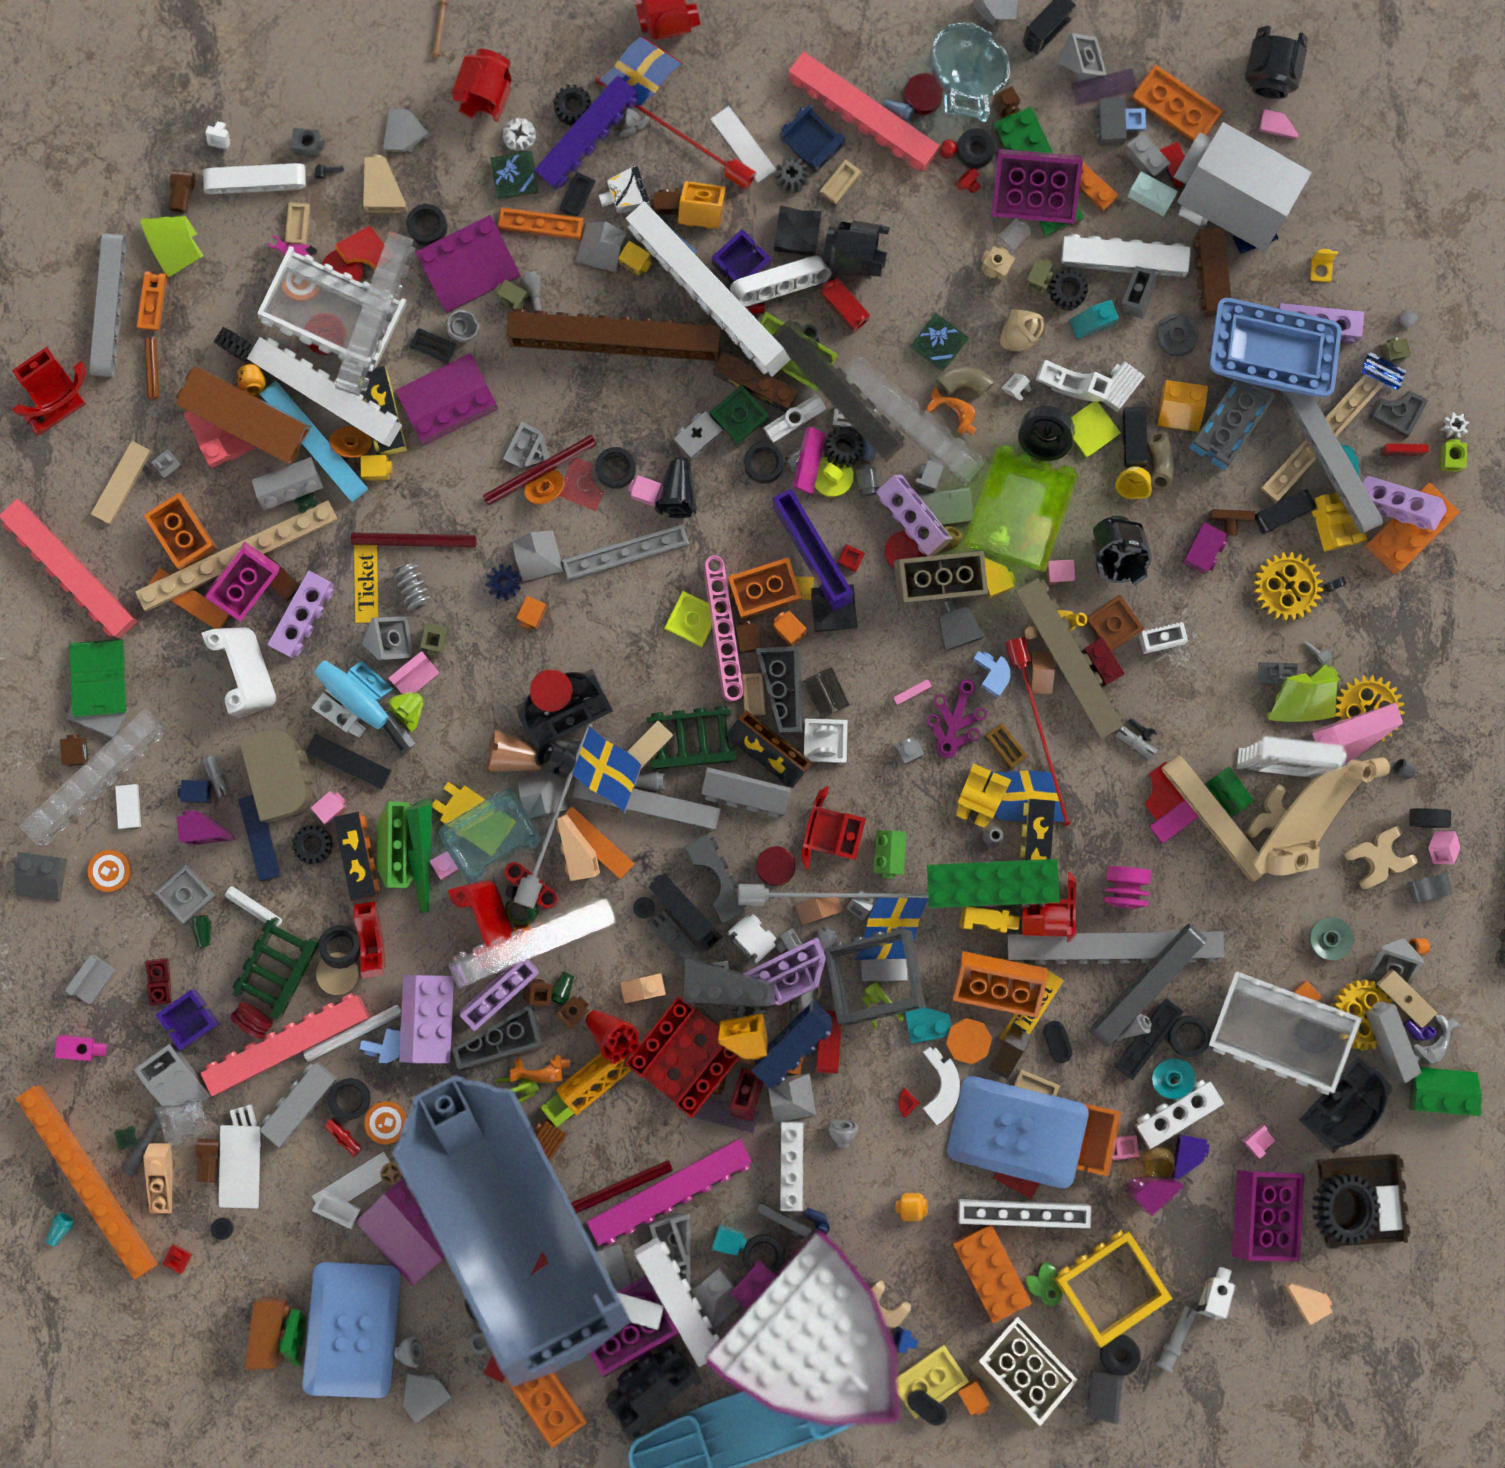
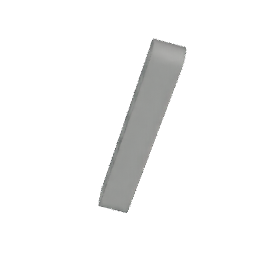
[90,234,127,377]
[572,779,721,830]

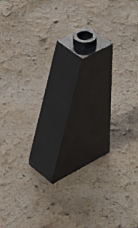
[649,873,722,951]

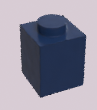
[177,780,211,804]

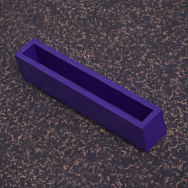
[534,75,638,190]
[773,489,853,611]

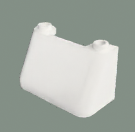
[202,627,276,719]

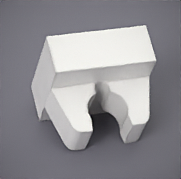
[205,121,230,150]
[1001,373,1031,400]

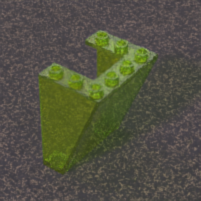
[963,444,1079,572]

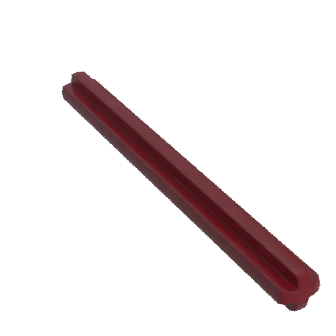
[483,435,597,505]
[350,532,477,547]
[570,1160,673,1214]

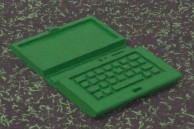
[70,639,127,717]

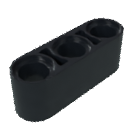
[1123,407,1148,468]
[1254,489,1317,535]

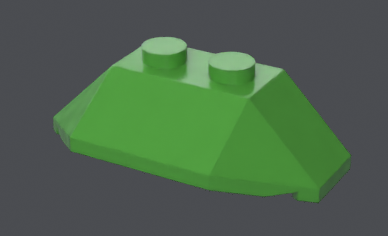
[376,801,413,888]

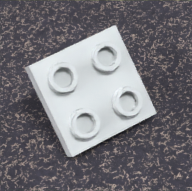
[804,719,848,763]

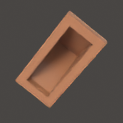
[1031,651,1055,694]
[795,892,842,925]

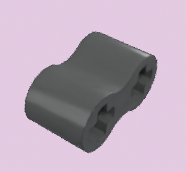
[1408,873,1453,903]

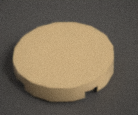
[316,952,360,995]

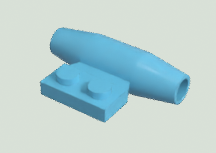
[314,660,393,730]

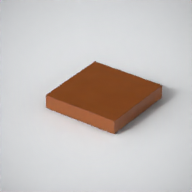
[1087,594,1145,652]

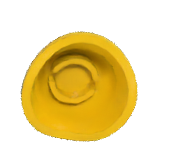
[1115,467,1152,499]

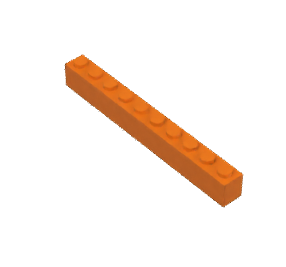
[15,1085,159,1280]

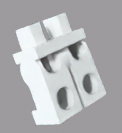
[312,689,366,737]

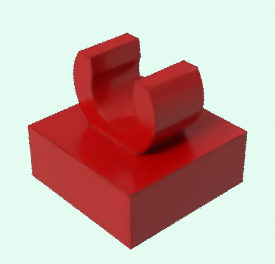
[954,168,981,193]
[162,1244,193,1274]

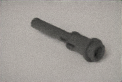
[122,1111,167,1177]

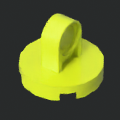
[814,456,854,498]

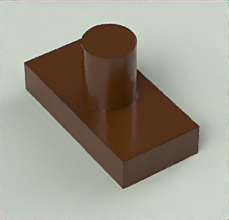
[1209,509,1255,536]

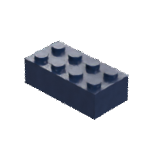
[752,999,832,1089]

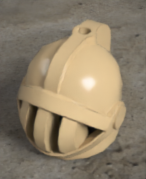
[1000,309,1045,352]

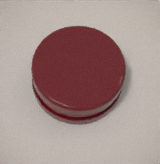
[904,73,943,115]
[756,846,796,886]
[230,1002,273,1039]

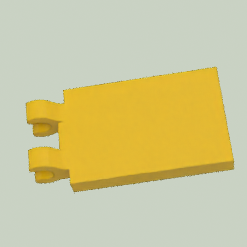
[432,782,517,857]

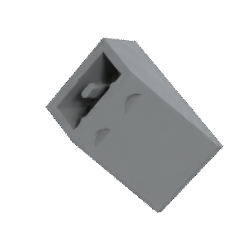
[134,1043,211,1121]

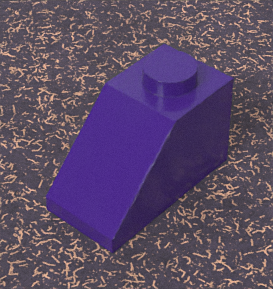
[1171,1134,1210,1179]

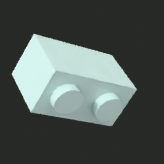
[1127,172,1178,217]

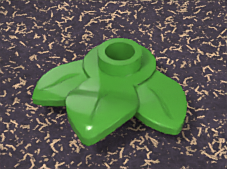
[1026,1262,1069,1306]

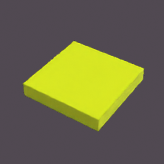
[1071,401,1121,459]
[664,591,721,647]

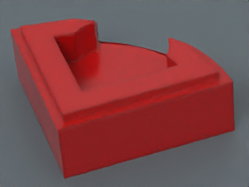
[898,1087,920,1118]

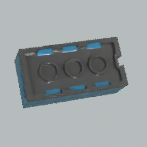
[1189,379,1276,471]

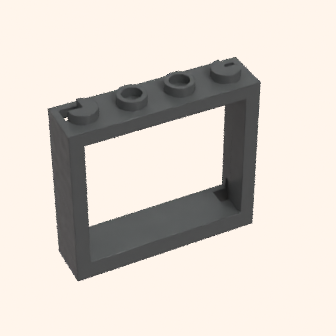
[825,927,926,1027]

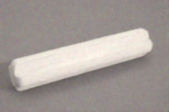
[225,886,283,927]

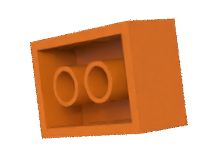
[143,493,218,570]
[728,557,802,620]

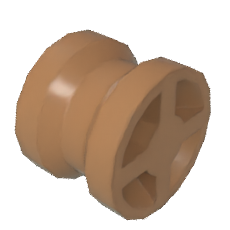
[380,1162,403,1184]

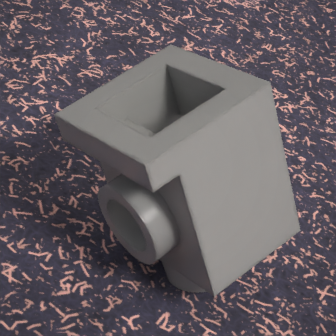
[915,457,944,493]
[895,737,924,765]

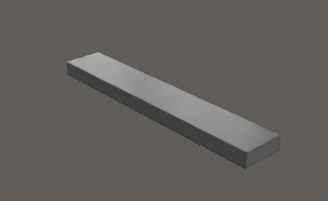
[562,524,689,581]

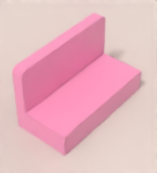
[389,651,439,694]

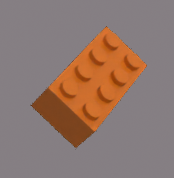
[1365,482,1460,575]
[953,951,1047,1018]
[951,1224,1032,1324]

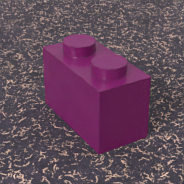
[1182,522,1227,574]

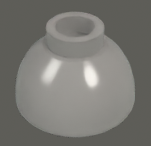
[828,1119,859,1148]
[394,1336,423,1367]

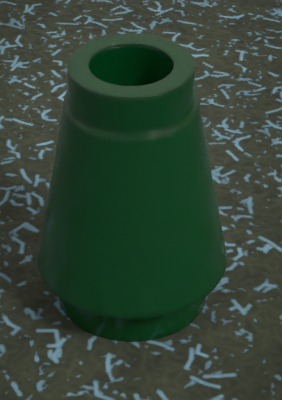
[190,915,211,947]
[551,972,574,1005]

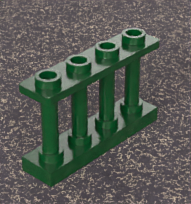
[647,706,737,770]
[232,917,319,1019]

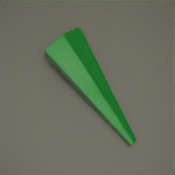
[405,798,432,913]

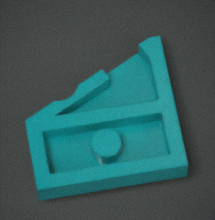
[905,1008,951,1043]

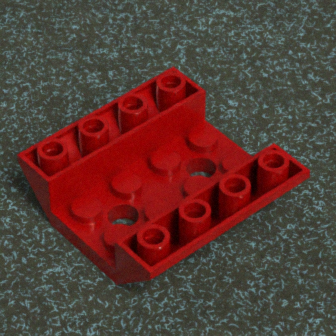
[625,996,741,1119]

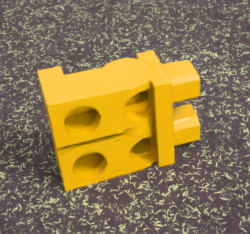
[1312,492,1368,552]
[956,763,1011,828]
[959,907,1020,933]

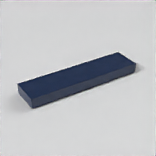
[238,795,281,881]

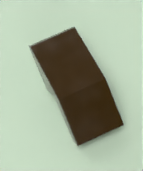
[989,1025,1031,1079]

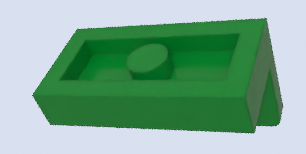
[1204,766,1254,817]

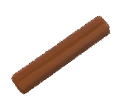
[144,337,159,400]

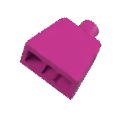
[54,1034,107,1061]

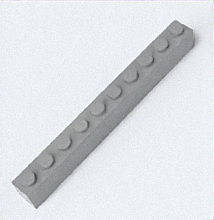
[1006,932,1224,964]

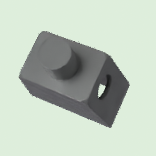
[938,598,984,652]

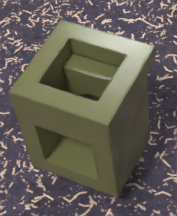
[1025,258,1053,294]
[494,279,529,310]
[1379,337,1411,365]
[420,623,449,657]

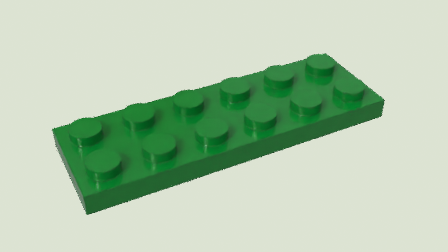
[993,106,1084,236]
[927,859,1060,908]

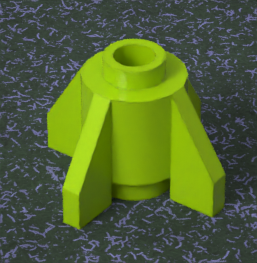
[386,692,425,733]

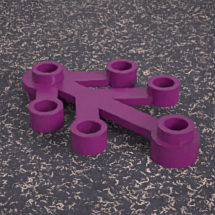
[927,679,987,759]

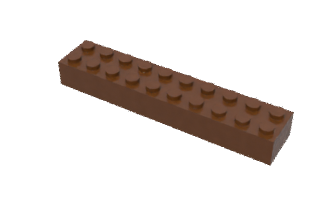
[506,309,721,362]

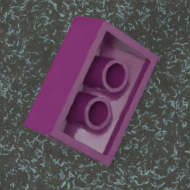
[176,810,236,846]
[1125,1176,1185,1216]

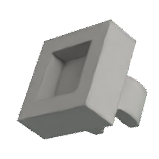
[152,449,183,479]
[845,891,874,920]
[776,928,802,953]

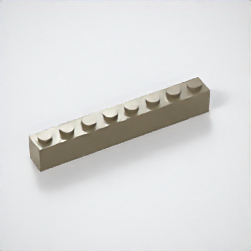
[1015,578,1124,739]

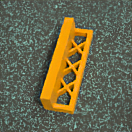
[556,1052,633,1115]

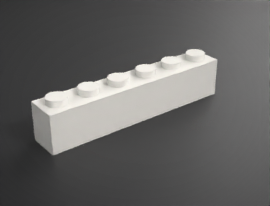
[1060,234,1190,277]
[957,1199,1091,1228]
[635,1237,719,1367]

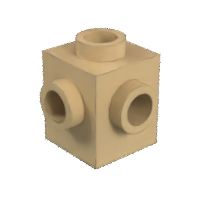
[981,246,1015,281]

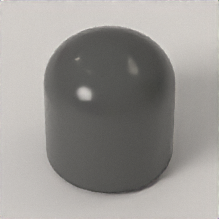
[1393,759,1416,779]

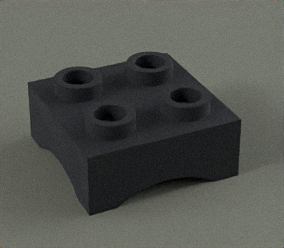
[774,206,822,256]
[811,584,858,632]

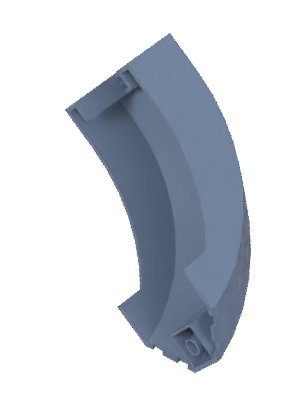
[393,1076,631,1386]

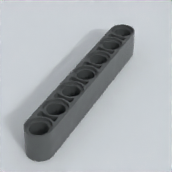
[1089,923,1207,1047]

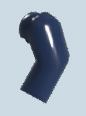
[804,1207,830,1235]

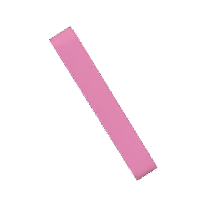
[703,555,743,702]

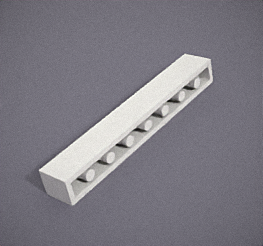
[247,337,402,447]

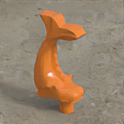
[927,387,977,436]
[510,1054,571,1083]

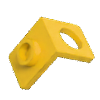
[1310,249,1338,282]

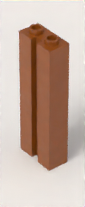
[176,366,312,464]

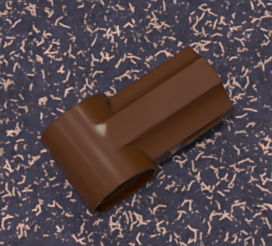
[168,169,195,213]
[196,1138,220,1183]

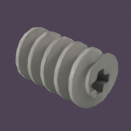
[392,564,431,611]

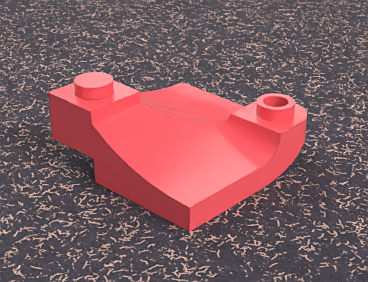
[184,386,257,468]

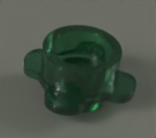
[294,492,318,513]
[114,1126,139,1150]

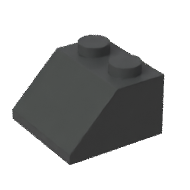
[14,852,67,901]
[1083,1370,1123,1424]

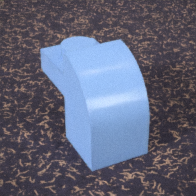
[972,651,1010,698]
[360,1028,401,1063]

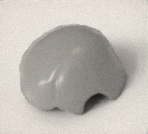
[446,310,479,342]

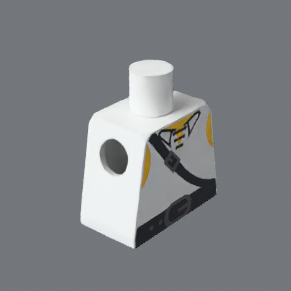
[598,165,650,213]
[1196,1267,1235,1320]

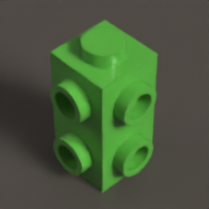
[874,830,906,879]

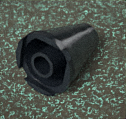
[654,457,697,519]

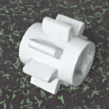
[1441,412,1469,439]

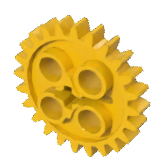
[1253,552,1323,621]
[1335,675,1405,744]
[1331,980,1397,1050]

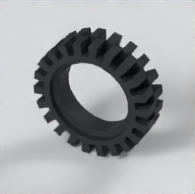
[1312,1174,1381,1244]

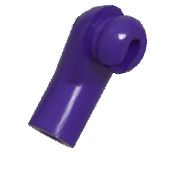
[1403,1018,1436,1041]

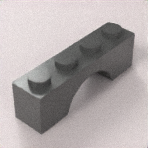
[685,834,747,923]

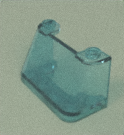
[438,788,543,884]

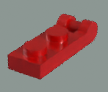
[24,392,86,436]

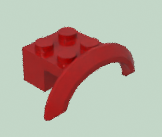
[11,346,86,417]
[801,786,866,869]
[1023,872,1076,943]

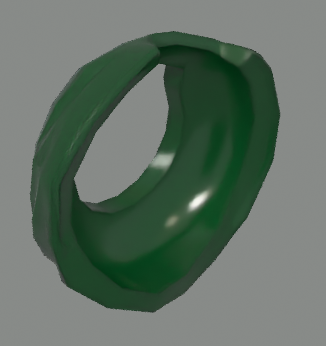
[505,899,539,926]

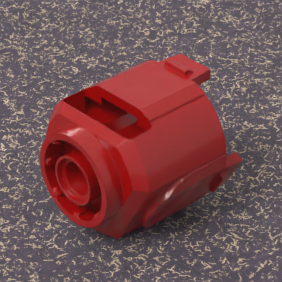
[635,0,701,41]
[451,48,512,122]

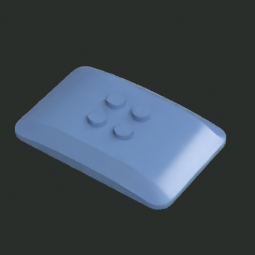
[1209,298,1341,397]
[947,1076,1089,1188]
[302,1262,400,1398]

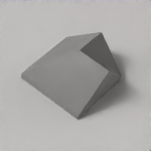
[973,0,1018,27]
[1058,33,1107,85]
[576,221,627,273]
[512,530,564,582]
[362,616,414,660]
[517,771,569,820]
[1366,938,1424,985]
[768,1073,816,1123]

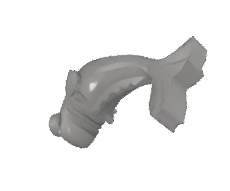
[1411,1014,1461,1064]

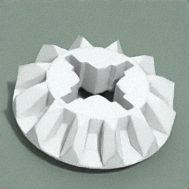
[503,118,536,151]

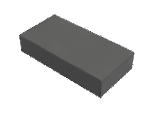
[381,710,416,756]

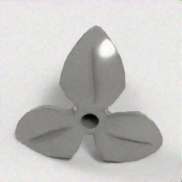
[618,108,650,137]

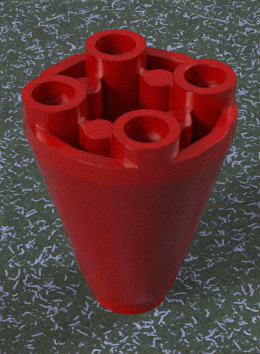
[585,1010,639,1064]

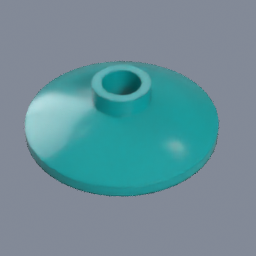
[1152,1058,1196,1099]

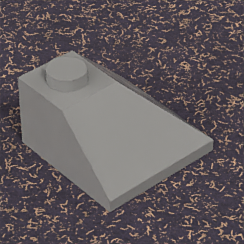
[690,1267,741,1329]

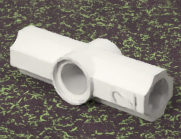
[763,394,826,444]

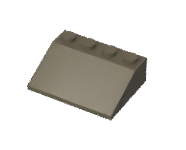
[968,1316,1078,1431]

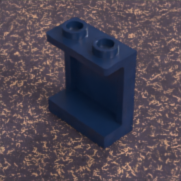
[780,104,846,173]

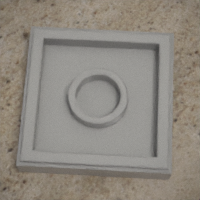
[154,864,216,925]

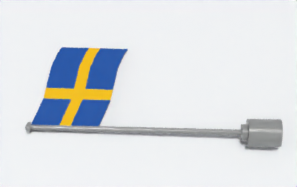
[513,723,642,909]
[737,884,928,960]

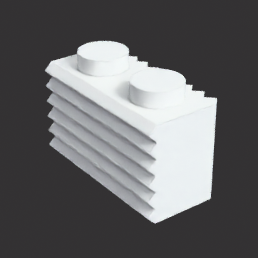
[1102,361,1145,412]
[1138,622,1188,654]

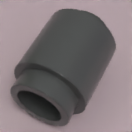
[856,464,879,496]

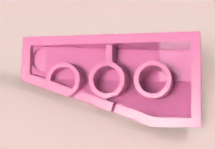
[1312,703,1403,765]

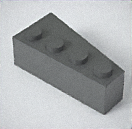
[756,646,804,735]
[684,958,775,1006]
[452,1005,544,1072]

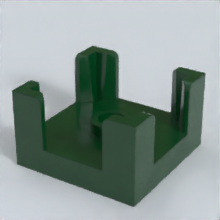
[710,384,769,448]

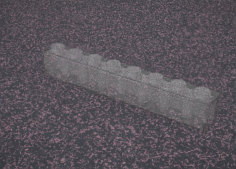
[335,231,416,397]
[839,355,985,486]
[19,708,167,846]
[448,898,616,989]

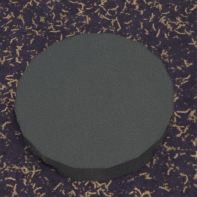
[1156,313,1199,356]

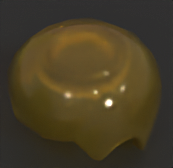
[1142,1147,1176,1177]

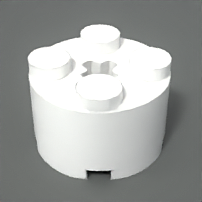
[727,914,776,964]

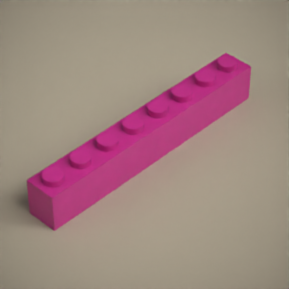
[587,1138,752,1246]

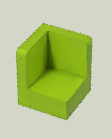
[540,1094,574,1128]

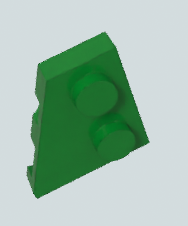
[280,1309,306,1367]

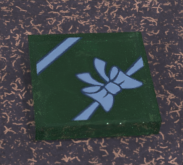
[490,151,539,200]
[910,313,969,372]

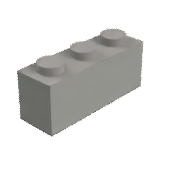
[252,457,323,511]

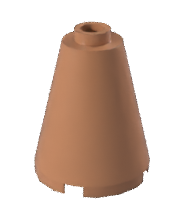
[486,730,540,772]

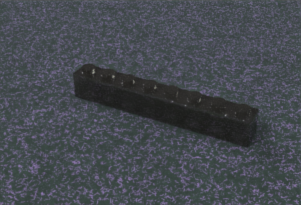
[772,319,905,463]

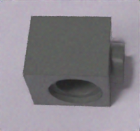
[291,128,324,157]

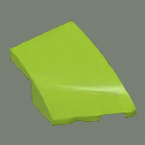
[140,216,204,278]
[1267,673,1337,722]

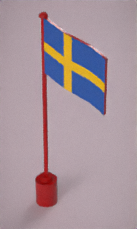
[595,36,757,190]
[987,636,1071,826]

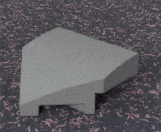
[383,109,430,153]
[502,421,550,469]
[402,1372,452,1423]

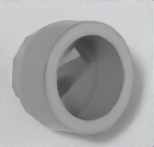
[1399,309,1418,327]

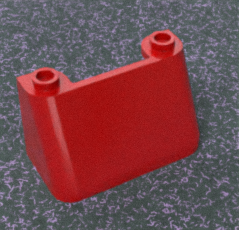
[448,880,519,973]

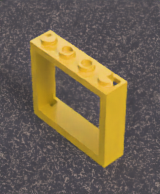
[1054,1230,1172,1347]

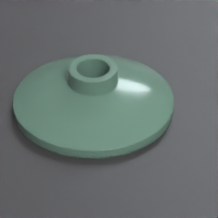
[1310,917,1354,960]

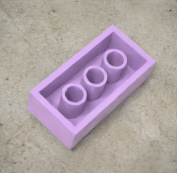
[399,975,454,1063]

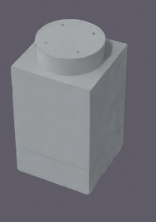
[1174,122,1312,252]

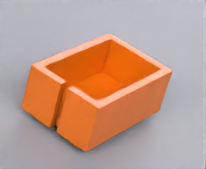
[1077,1102,1122,1176]

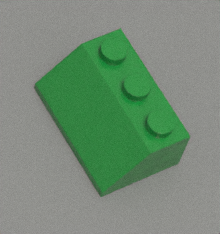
[1409,1067,1482,1117]

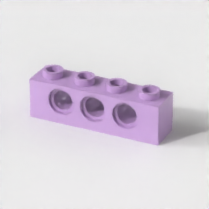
[1277,303,1364,344]
[876,475,953,556]
[1363,475,1447,531]
[267,570,334,659]
[459,953,539,1031]

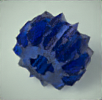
[486,564,522,601]

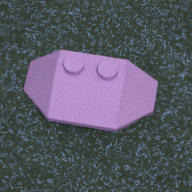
[743,938,826,1006]

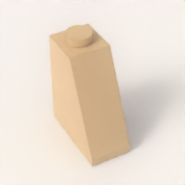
[363,155,408,213]

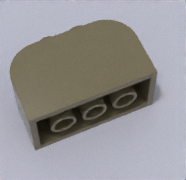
[894,551,988,604]
[238,729,314,824]

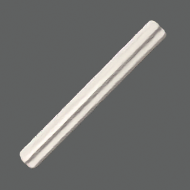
[303,1005,402,1061]

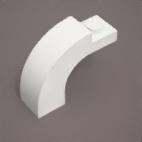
[1036,360,1113,402]
[922,1046,960,1125]

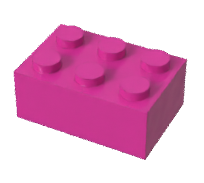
[205,541,280,622]

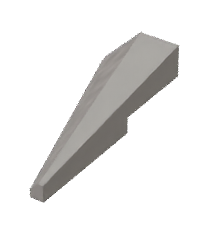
[649,1213,690,1293]

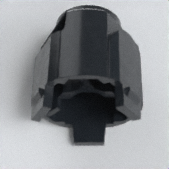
[1245,26,1308,99]
[823,220,890,280]
[1092,516,1151,586]

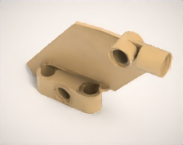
[1252,757,1390,875]

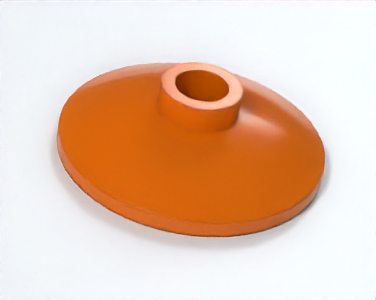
[330,426,372,458]
[524,470,564,505]

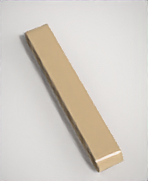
[1161,755,1265,883]

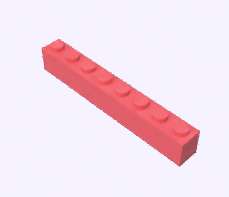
[788,51,940,172]
[0,499,138,639]
[201,993,371,1096]

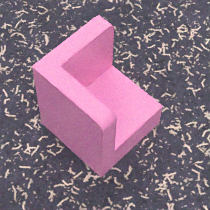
[1046,559,1075,585]
[1428,831,1460,864]
[1242,1124,1275,1159]

